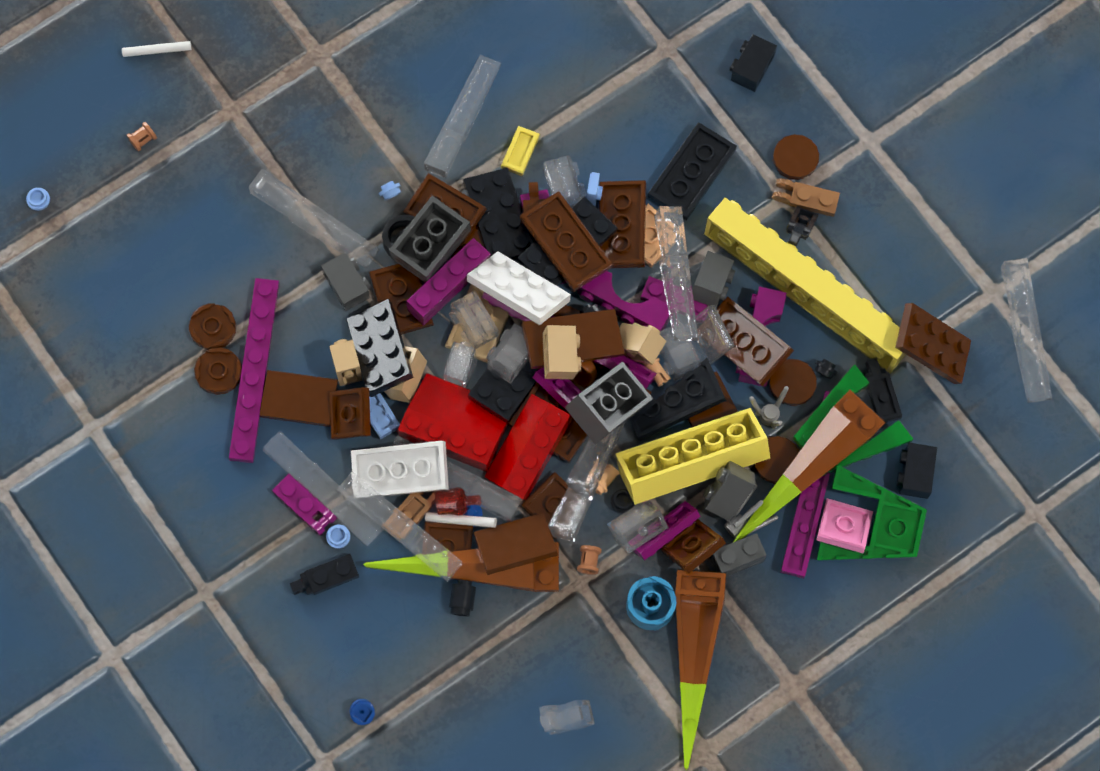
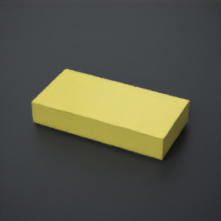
[501,126,540,176]

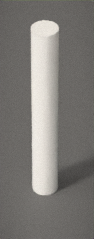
[122,41,192,57]
[425,512,497,528]

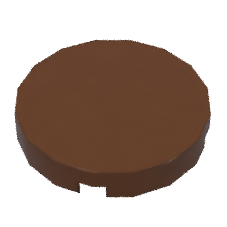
[773,134,819,180]
[189,303,236,350]
[194,347,242,395]
[769,359,817,406]
[754,436,800,484]

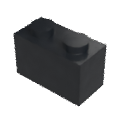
[729,34,777,92]
[896,442,937,499]

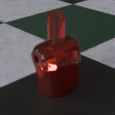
[435,487,481,516]

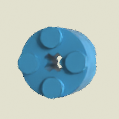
[626,576,677,631]

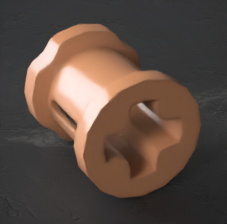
[126,122,157,152]
[577,545,602,575]

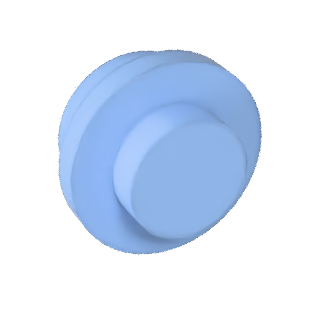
[379,181,401,201]
[26,188,50,211]
[326,524,350,549]

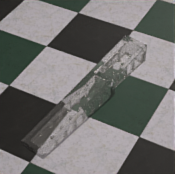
[424,55,501,178]
[249,169,379,269]
[654,206,698,341]
[1001,258,1052,403]
[548,422,625,542]
[263,431,384,547]
[392,436,523,522]
[337,471,463,582]

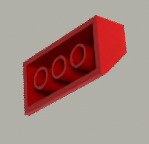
[485,394,573,500]

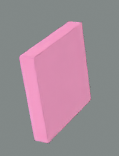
[816,498,873,553]

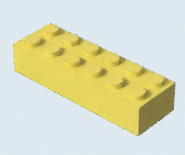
[615,408,770,505]

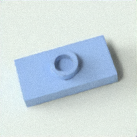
[587,172,603,207]
[369,393,400,440]

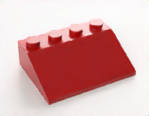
[398,373,509,472]

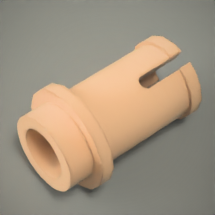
[643,358,671,387]
[590,464,620,495]

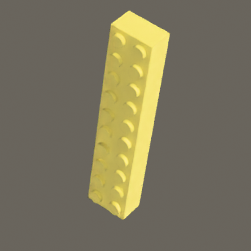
[704,198,906,374]

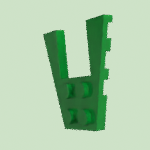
[793,365,913,476]
[816,465,927,560]

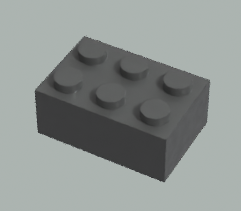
[389,196,471,283]
[565,362,653,445]

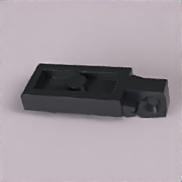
[786,206,819,246]
[864,357,902,423]
[290,554,359,595]

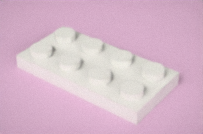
[467,252,571,325]
[351,441,449,499]

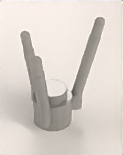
[750,386,789,429]
[724,484,778,539]

